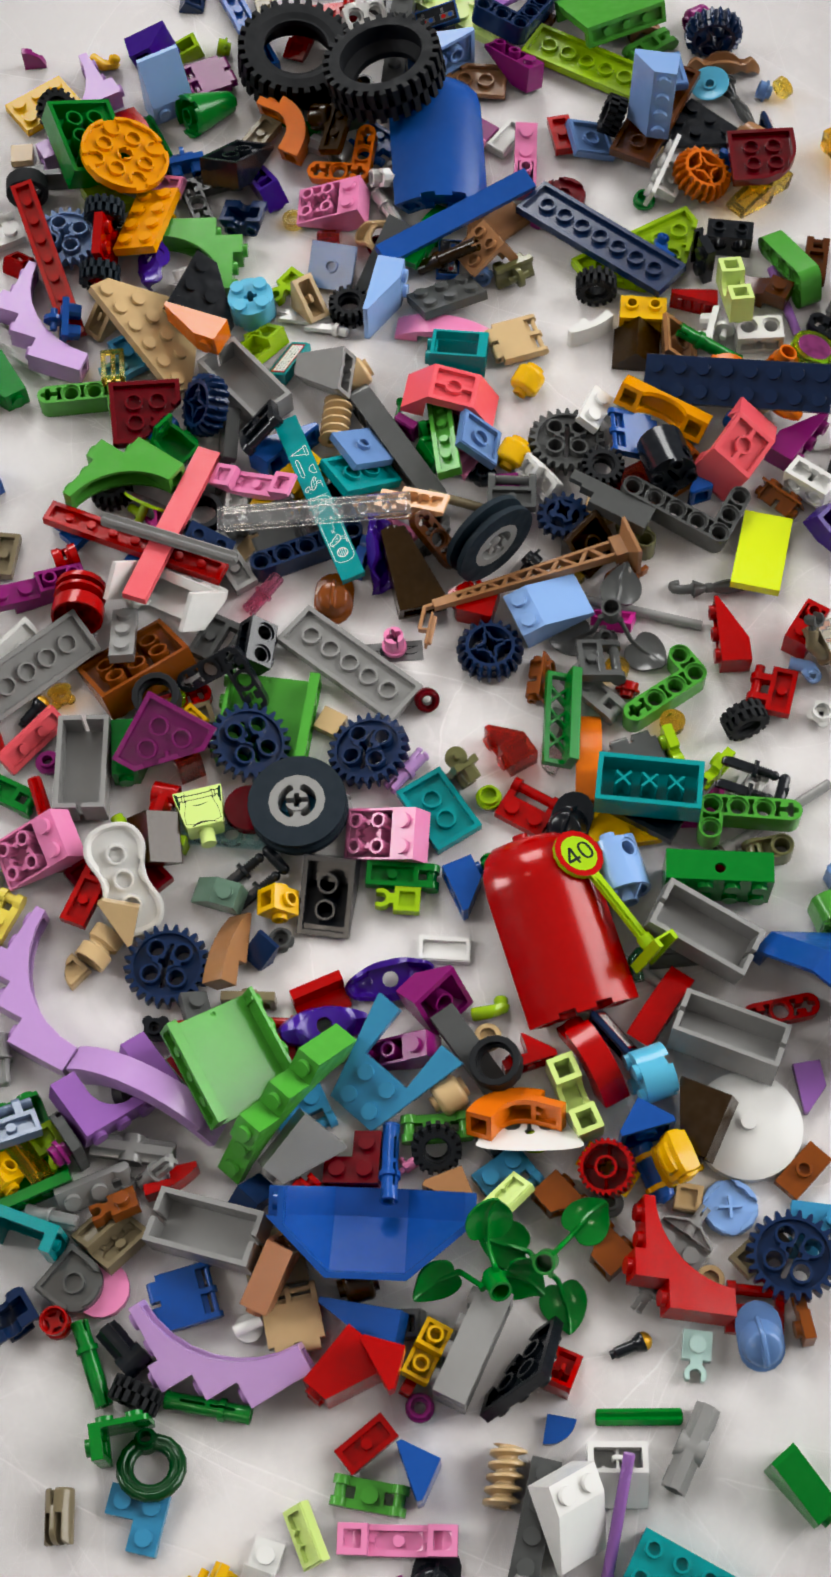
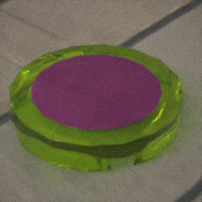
[790,330,831,364]

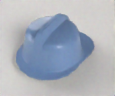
[735,1300,785,1372]

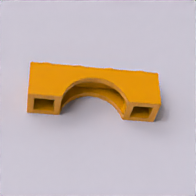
[613,374,713,444]

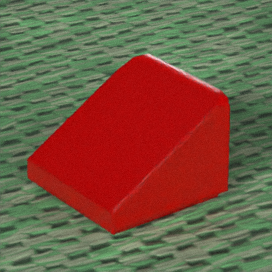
[3,251,35,279]

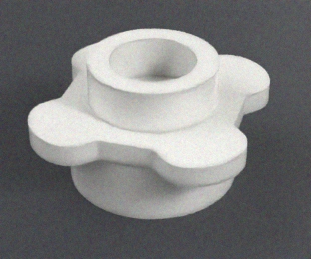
[806,700,831,728]

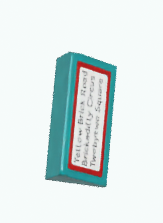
[269,342,311,385]

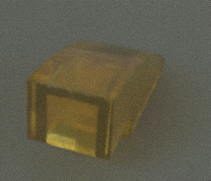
[726,171,793,219]

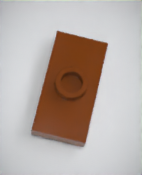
[774,1141,831,1200]

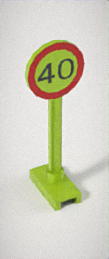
[552,830,678,974]

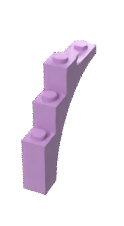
[35,53,125,170]
[0,260,89,383]
[0,906,78,1077]
[128,1299,315,1408]

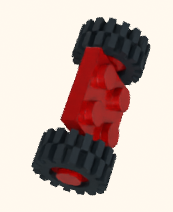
[79,193,125,290]

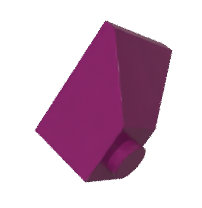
[396,965,473,1036]

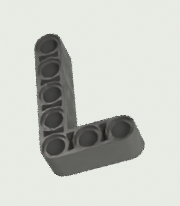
[620,476,751,553]

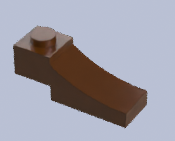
[745,274,795,310]

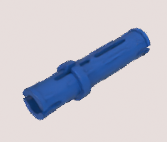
[379,1121,401,1206]

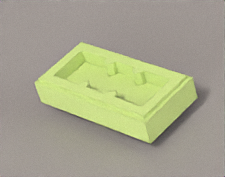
[483,1171,535,1212]
[283,1500,330,1572]

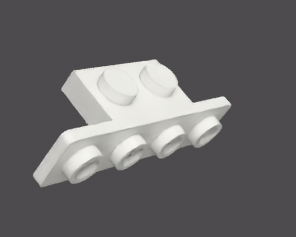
[643,134,682,207]

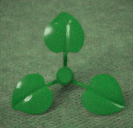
[479,1197,610,1335]
[412,1198,545,1302]

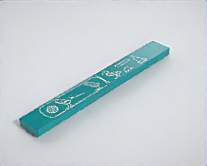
[275,415,366,585]

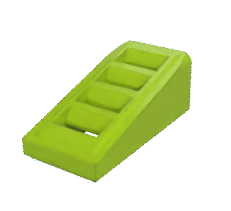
[176,32,205,64]

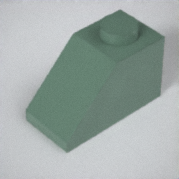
[191,877,249,915]

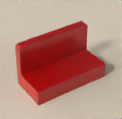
[289,970,352,1022]

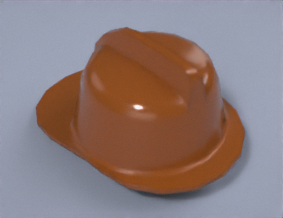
[314,573,354,624]

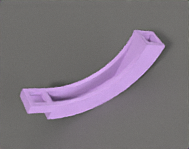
[66,1046,227,1146]

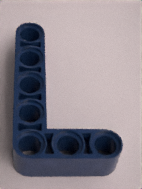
[472,0,557,45]
[250,483,363,583]

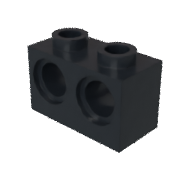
[706,218,754,258]
[233,614,278,676]

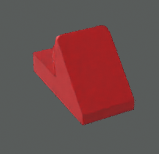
[502,1033,558,1075]

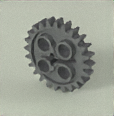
[528,408,605,476]

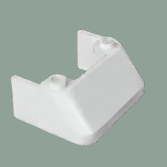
[103,560,229,633]

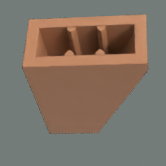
[239,1231,301,1317]

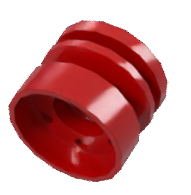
[51,570,106,634]

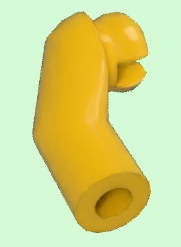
[89,53,120,71]

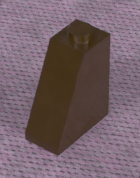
[680,1076,739,1165]

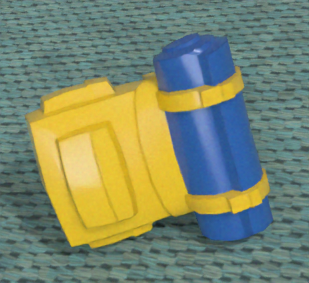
[631,1129,705,1204]

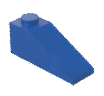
[249,422,320,475]
[318,1296,409,1345]

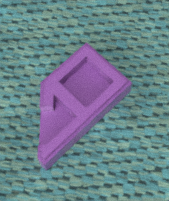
[792,1059,826,1115]

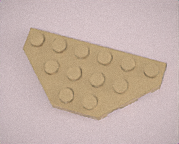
[88,278,196,395]

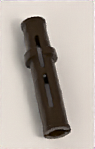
[417,236,481,275]

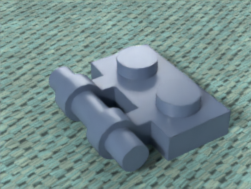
[0,1097,43,1150]

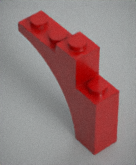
[622,1194,737,1327]

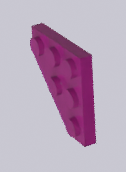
[112,691,217,771]

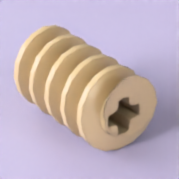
[319,395,353,448]
[482,1443,528,1511]

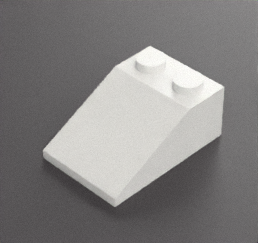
[527,1461,606,1576]

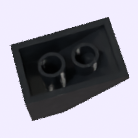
[200,139,274,192]
[296,853,361,939]

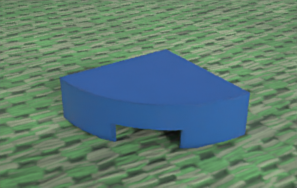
[543,1414,577,1446]

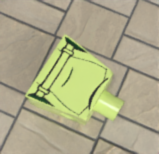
[172,783,225,848]

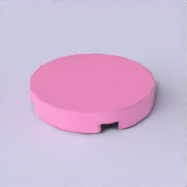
[83,1263,130,1319]

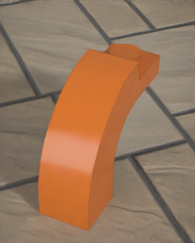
[256,96,310,166]
[466,1087,566,1141]

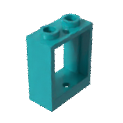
[425,329,489,377]

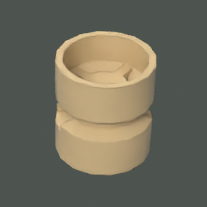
[75,922,124,973]

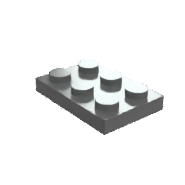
[406,273,488,321]

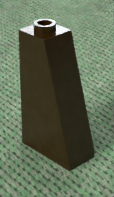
[380,525,447,620]

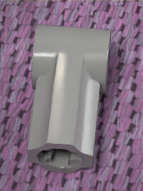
[308,133,354,162]

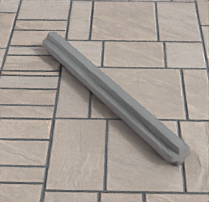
[100,512,239,566]

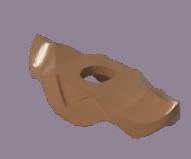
[687,51,760,74]

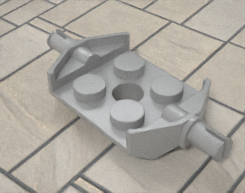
[630,1204,713,1314]

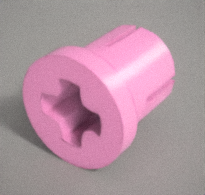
[382,627,407,658]

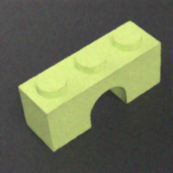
[716,256,755,323]
[545,1050,605,1143]

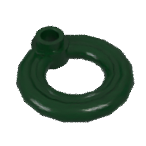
[116,1428,187,1503]

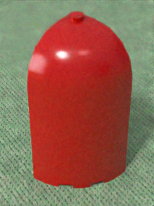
[483,832,639,1030]

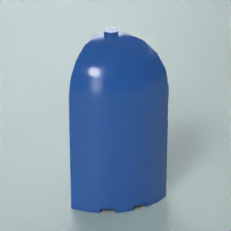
[389,77,487,214]

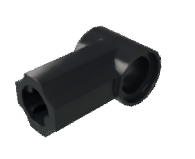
[96,1320,153,1378]

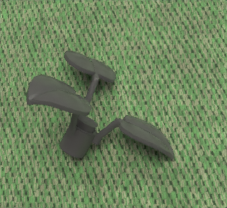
[549,562,667,672]

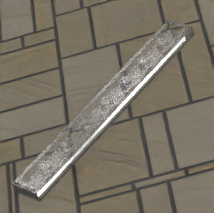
[217,491,412,532]

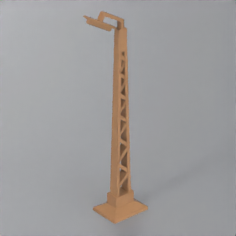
[418,516,642,649]

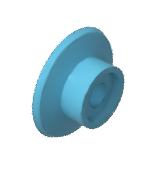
[692,66,729,101]

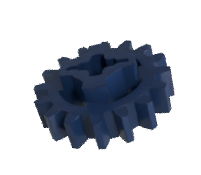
[537,491,589,542]

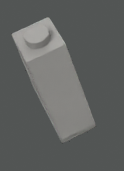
[294,346,356,400]
[258,1108,347,1184]

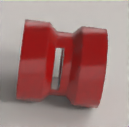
[50,542,81,567]
[39,1305,72,1340]

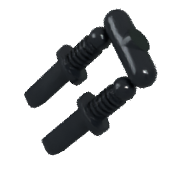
[715,756,791,799]
[226,845,290,911]

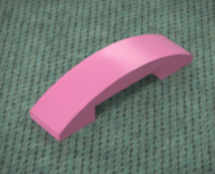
[395,314,489,342]
[208,463,298,500]
[336,1522,459,1558]

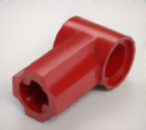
[148,781,182,811]

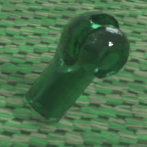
[627,947,645,983]

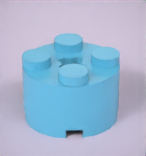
[227,277,277,332]
[621,1042,679,1104]

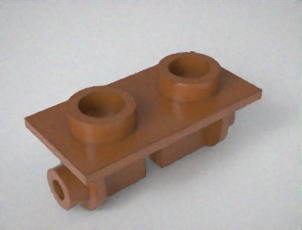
[755,476,804,520]
[525,651,556,704]

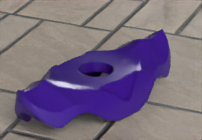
[138,241,170,291]
[366,514,391,595]
[345,957,435,1002]
[279,1005,368,1047]

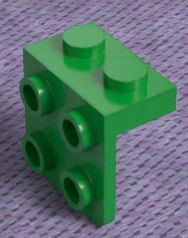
[84,1409,155,1469]

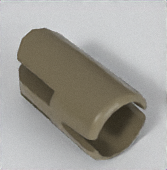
[44,1487,75,1547]

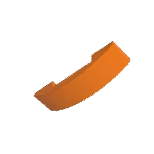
[575,716,602,803]

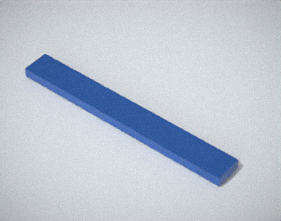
[375,168,536,259]

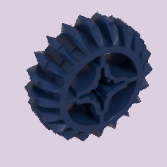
[684,6,743,58]
[181,373,230,437]
[456,618,524,684]

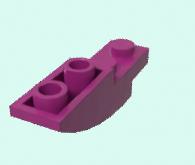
[0,562,84,614]

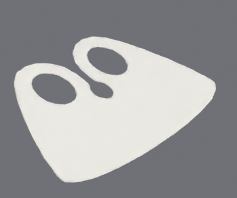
[476,1123,584,1151]

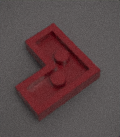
[322,1131,383,1187]

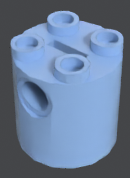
[597,832,651,908]

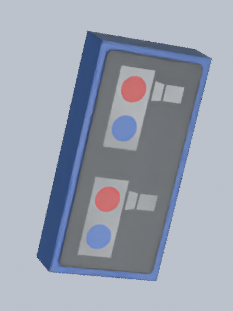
[415,0,461,30]
[436,239,462,280]

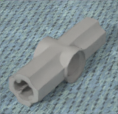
[89,1132,177,1167]
[661,1400,720,1497]

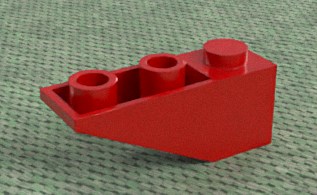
[708,596,752,673]

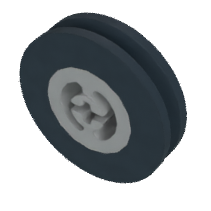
[446,495,532,581]
[247,756,349,856]

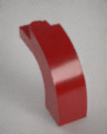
[556,1016,630,1108]

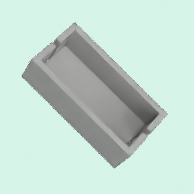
[197,336,294,424]
[52,714,112,821]
[642,878,766,985]
[666,987,792,1086]
[142,1186,273,1276]
[429,1280,514,1414]

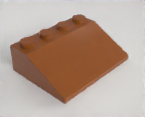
[76,618,198,720]

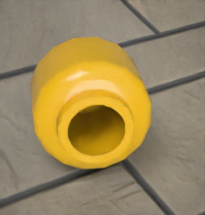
[510,362,545,399]
[498,435,531,472]

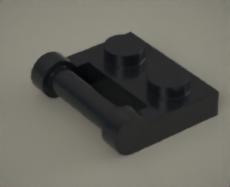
[239,399,283,457]

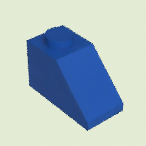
[442,854,484,921]

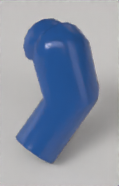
[653,232,677,258]

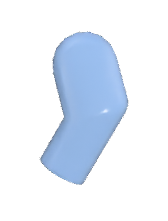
[788,657,822,684]

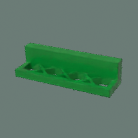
[542,666,582,769]

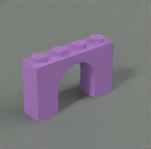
[49,1031,181,1149]

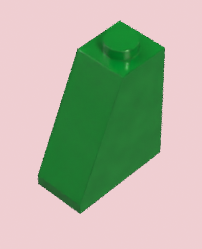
[0,350,30,412]
[111,718,149,787]
[763,1443,831,1529]

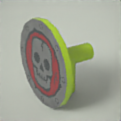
[124,490,166,523]

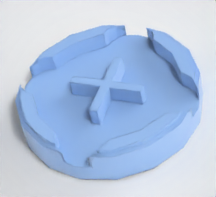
[702,1179,758,1237]

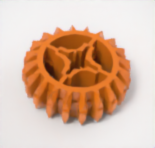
[672,146,731,204]

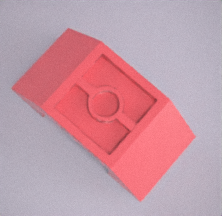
[400,363,499,426]
[694,397,777,501]

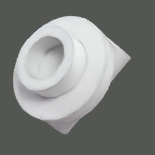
[232,1313,264,1343]

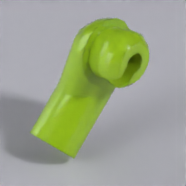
[471,995,510,1022]

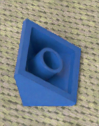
[618,1097,676,1149]
[396,1440,442,1509]

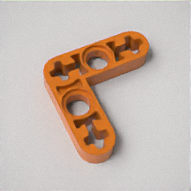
[307,124,378,185]

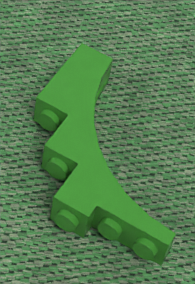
[218,1023,357,1185]

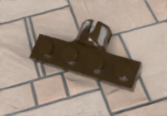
[307,79,363,155]

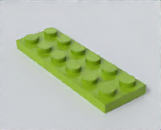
[521,23,634,102]

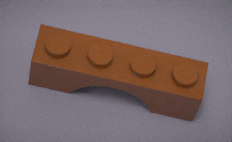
[531,1169,634,1282]

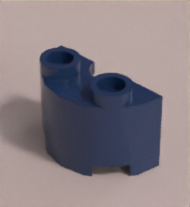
[219,200,268,237]
[0,1287,40,1345]

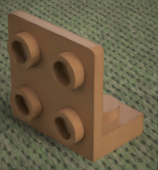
[458,219,518,277]

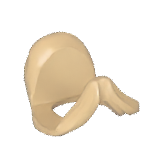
[355,220,386,251]

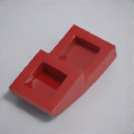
[283,36,315,63]
[143,1161,200,1203]

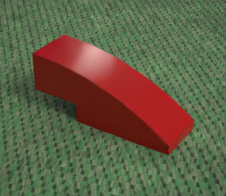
[626,966,695,1046]

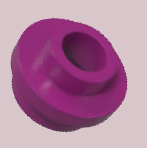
[35,751,56,776]
[47,1140,72,1168]
[405,1392,435,1424]

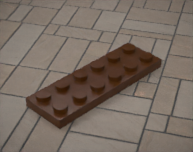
[609,66,701,169]

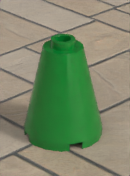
[175,91,237,138]

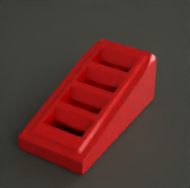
[669,289,718,315]

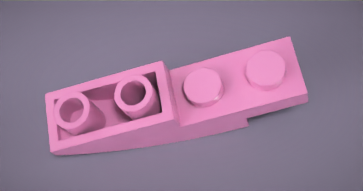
[513,122,538,200]

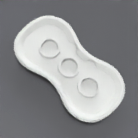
[83,822,164,937]

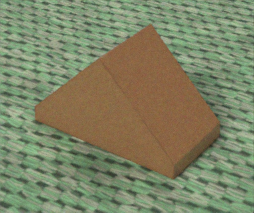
[422,1165,473,1193]

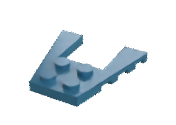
[330,993,464,1131]

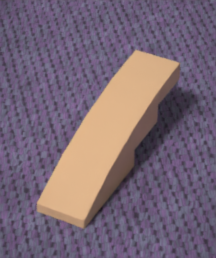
[353,486,450,519]

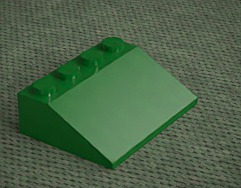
[41,99,129,189]

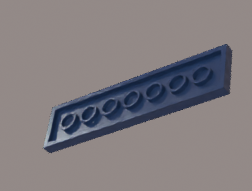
[516,181,687,298]
[644,353,831,414]

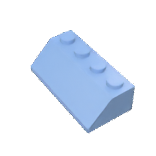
[627,48,681,140]

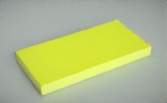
[729,510,793,596]

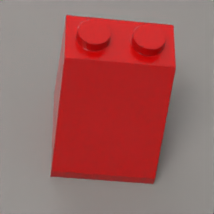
[303,1324,382,1409]

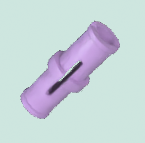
[383,747,429,794]

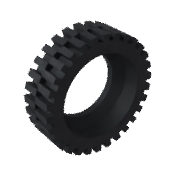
[238,0,348,116]
[322,12,446,124]

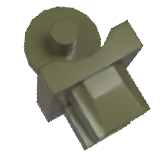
[492,252,535,290]
[445,746,481,790]

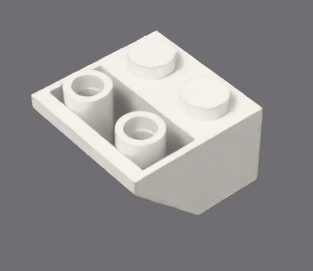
[586,1441,649,1509]

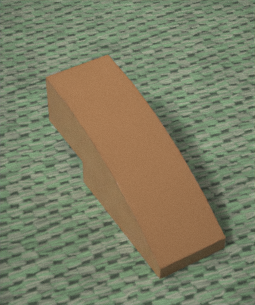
[202,912,252,990]

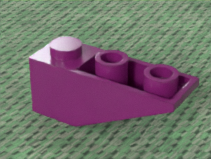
[484,39,545,93]
[764,414,830,472]
[368,1029,442,1071]

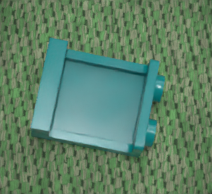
[0,1204,70,1264]

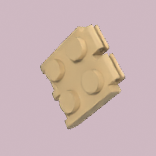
[485,314,549,366]
[262,1280,326,1352]

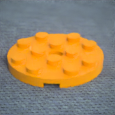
[79,117,169,194]

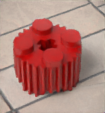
[577,1138,637,1198]

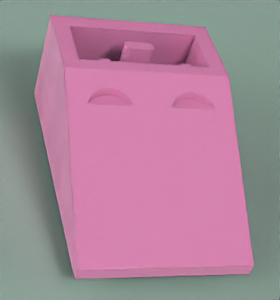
[296,175,371,232]
[344,807,431,863]
[0,808,84,891]

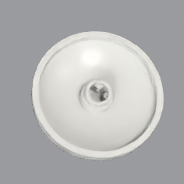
[703,1073,803,1183]

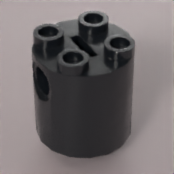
[637,424,698,496]

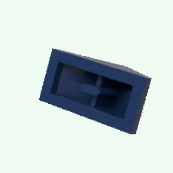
[228,1173,273,1211]

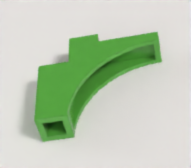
[163,217,249,300]
[63,437,185,508]

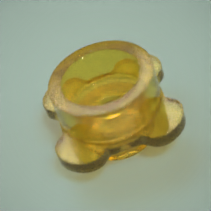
[47,683,76,709]

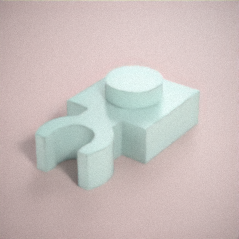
[681,1328,713,1384]

